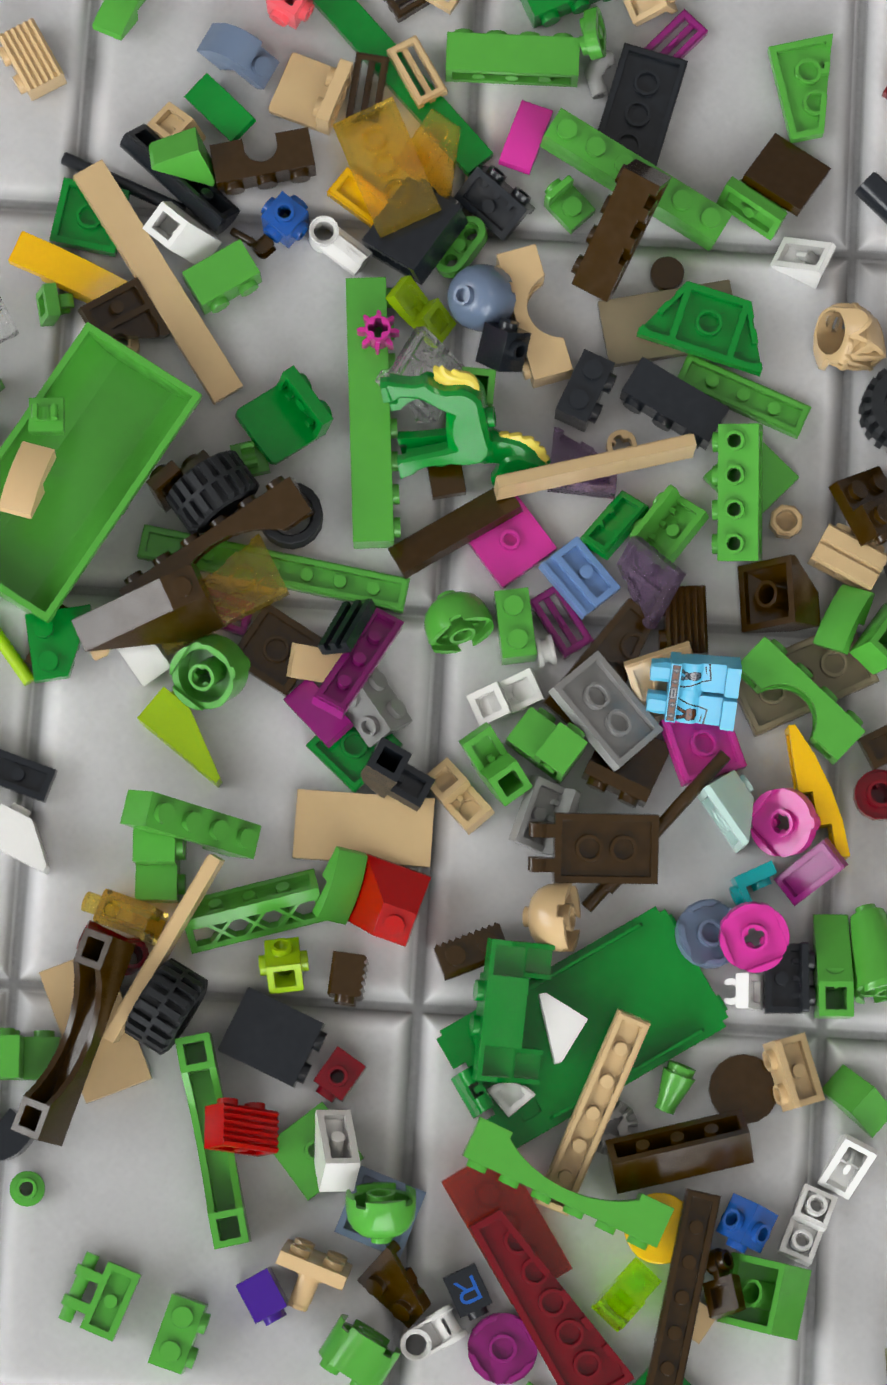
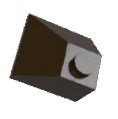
[738,554,821,633]

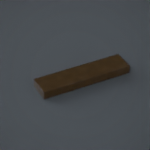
[388,488,523,579]

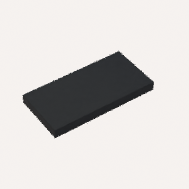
[598,43,688,167]

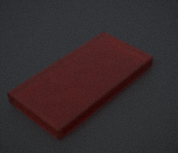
[441,1166,573,1305]

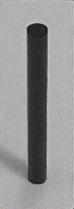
[61,152,186,212]

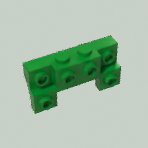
[469,938,555,1085]

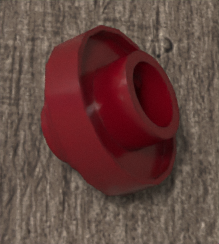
[853,769,887,821]

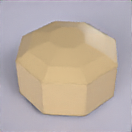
[769,504,803,539]

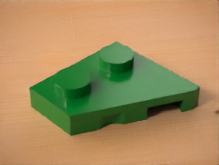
[25,604,92,683]

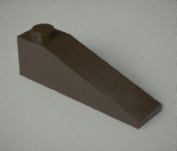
[71,564,225,652]

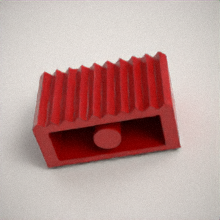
[204,1097,279,1157]

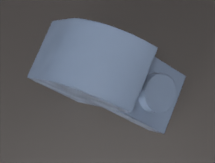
[196,23,280,90]

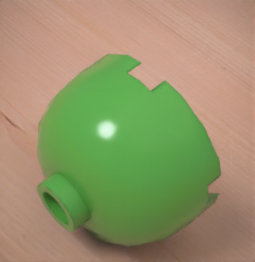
[424,590,494,654]
[346,1182,416,1244]

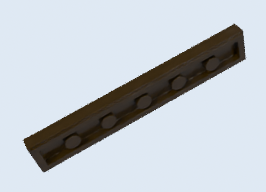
[645,1188,721,1385]

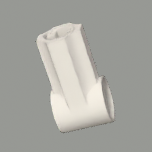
[308,215,372,277]

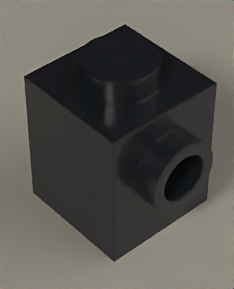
[475,318,531,372]

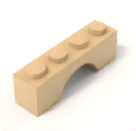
[496,244,573,389]

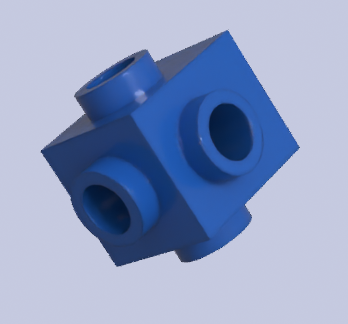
[261,191,310,248]
[716,1193,779,1254]

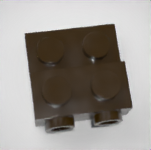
[828,466,887,546]

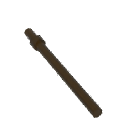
[581,750,731,912]

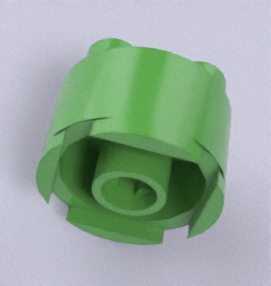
[169,633,250,710]
[318,1314,402,1385]

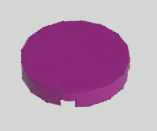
[468,1312,538,1384]

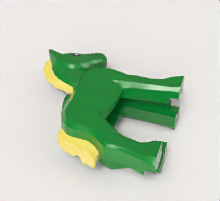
[380,365,551,486]

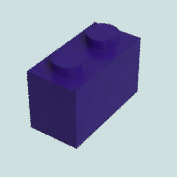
[235,1266,289,1326]

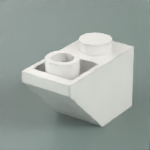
[142,201,224,264]

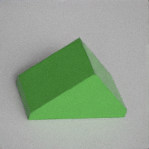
[149,127,216,187]
[822,1064,887,1138]

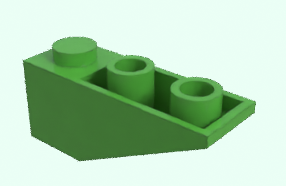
[813,914,854,1019]

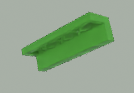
[185,868,327,954]

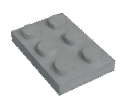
[548,650,664,772]

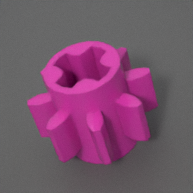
[357,310,399,355]

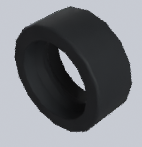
[262,483,323,550]

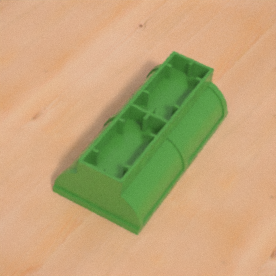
[0,322,202,623]

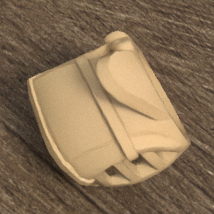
[813,303,886,371]

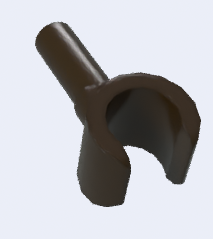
[230,227,276,259]

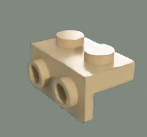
[762,1032,825,1112]

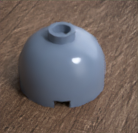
[447,264,516,332]

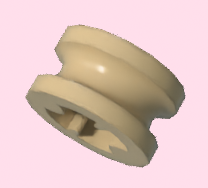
[606,429,637,452]

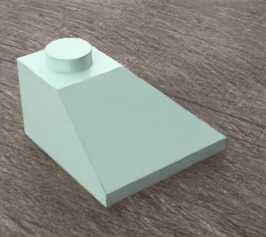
[697,770,754,854]

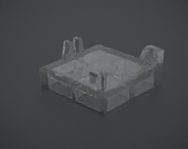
[375,326,465,424]

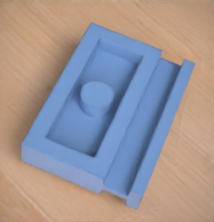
[538,536,621,620]

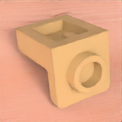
[623,0,678,27]
[147,102,206,141]

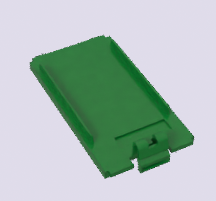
[436,906,728,1149]

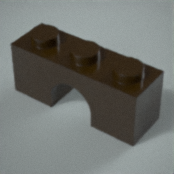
[209,127,316,195]

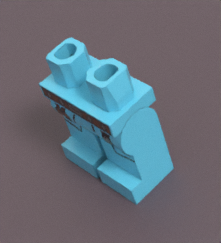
[646,652,742,731]

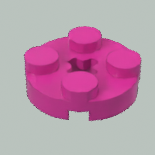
[750,788,821,857]
[719,901,790,973]

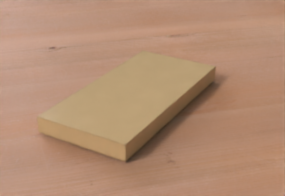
[292,789,435,868]
[39,959,153,1104]

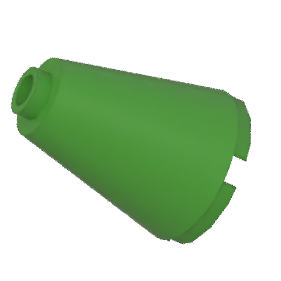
[850,903,887,1004]

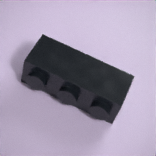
[620,357,730,450]

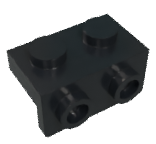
[763,942,816,1014]

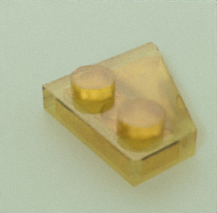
[394,108,460,198]

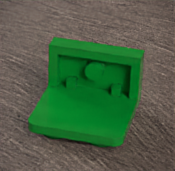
[235,365,334,465]

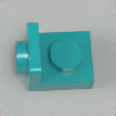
[729,860,777,906]

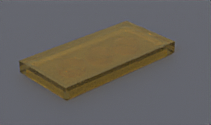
[332,97,442,238]

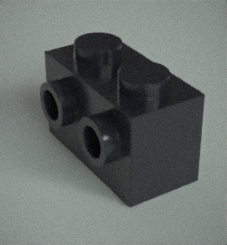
[554,349,617,432]

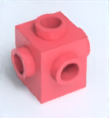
[266,0,315,29]

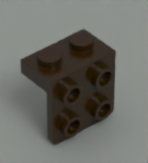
[581,737,669,808]

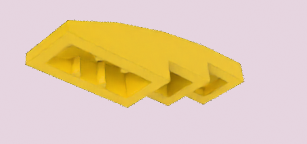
[8,231,128,303]
[784,724,850,860]

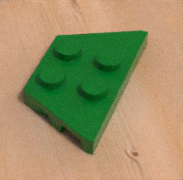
[636,281,763,377]

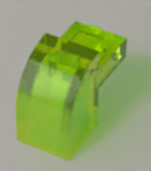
[591,1257,662,1332]

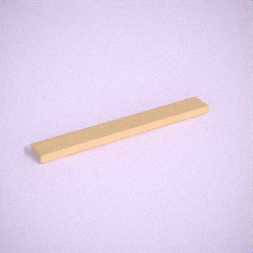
[73,159,243,405]

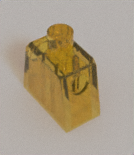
[81,889,169,946]

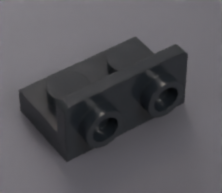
[453,165,535,241]

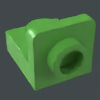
[544,175,596,235]

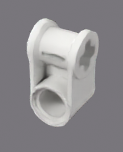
[399,1303,469,1361]

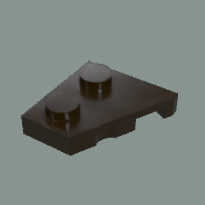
[357,1240,431,1329]

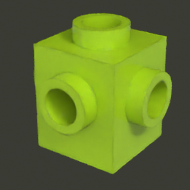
[258,937,309,994]

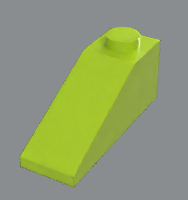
[137,687,223,788]

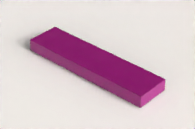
[311,607,404,720]

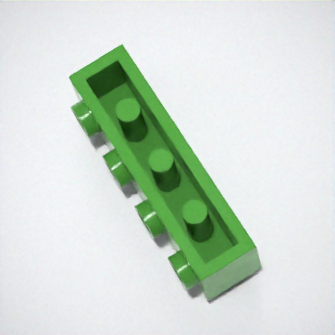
[712,423,763,561]

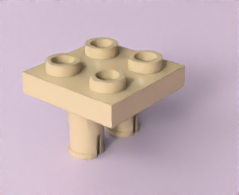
[275,1237,353,1312]

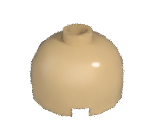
[522,883,581,952]

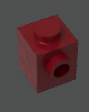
[313,1046,367,1103]

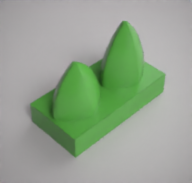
[716,176,788,241]

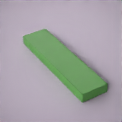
[678,354,811,439]

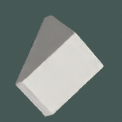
[770,237,836,289]
[538,993,588,1064]
[817,1134,879,1200]

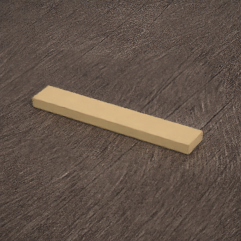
[494,434,697,500]
[103,854,225,1043]
[535,1008,651,1216]

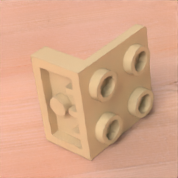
[268,52,353,136]

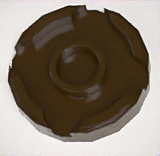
[708,1054,776,1124]

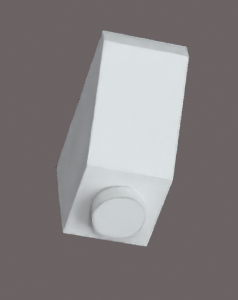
[0,803,50,875]
[314,1110,361,1192]

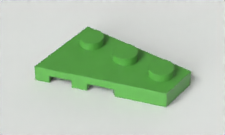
[767,33,833,144]

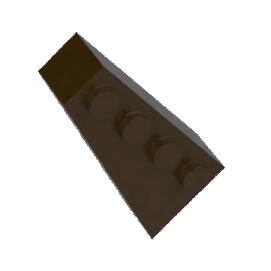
[571,159,672,302]

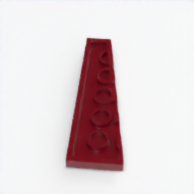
[469,1208,635,1385]

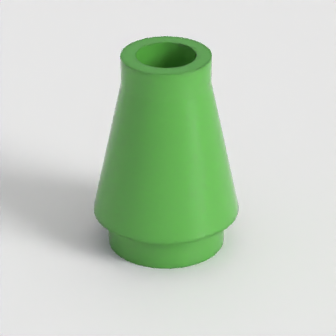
[654,1060,696,1115]

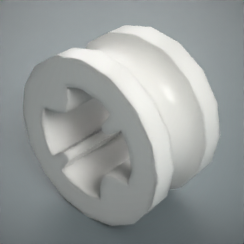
[535,634,557,668]

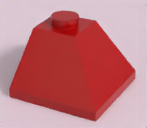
[348,853,432,947]

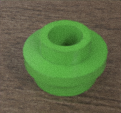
[10,1171,45,1207]

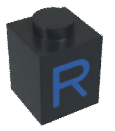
[443,1263,493,1321]

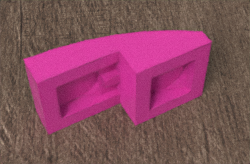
[498,100,553,175]

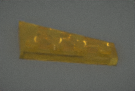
[161,533,290,656]

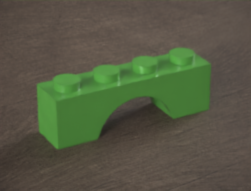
[741,636,866,765]
[120,789,261,859]

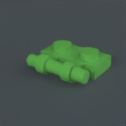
[58,1251,142,1342]

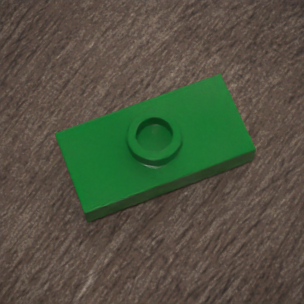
[580,490,649,560]

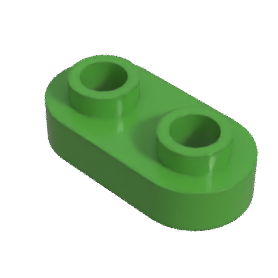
[579,6,606,61]
[436,216,488,278]

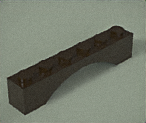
[119,475,316,596]
[11,927,136,1146]

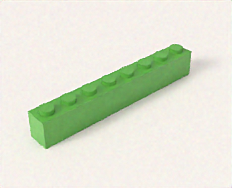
[346,277,401,549]

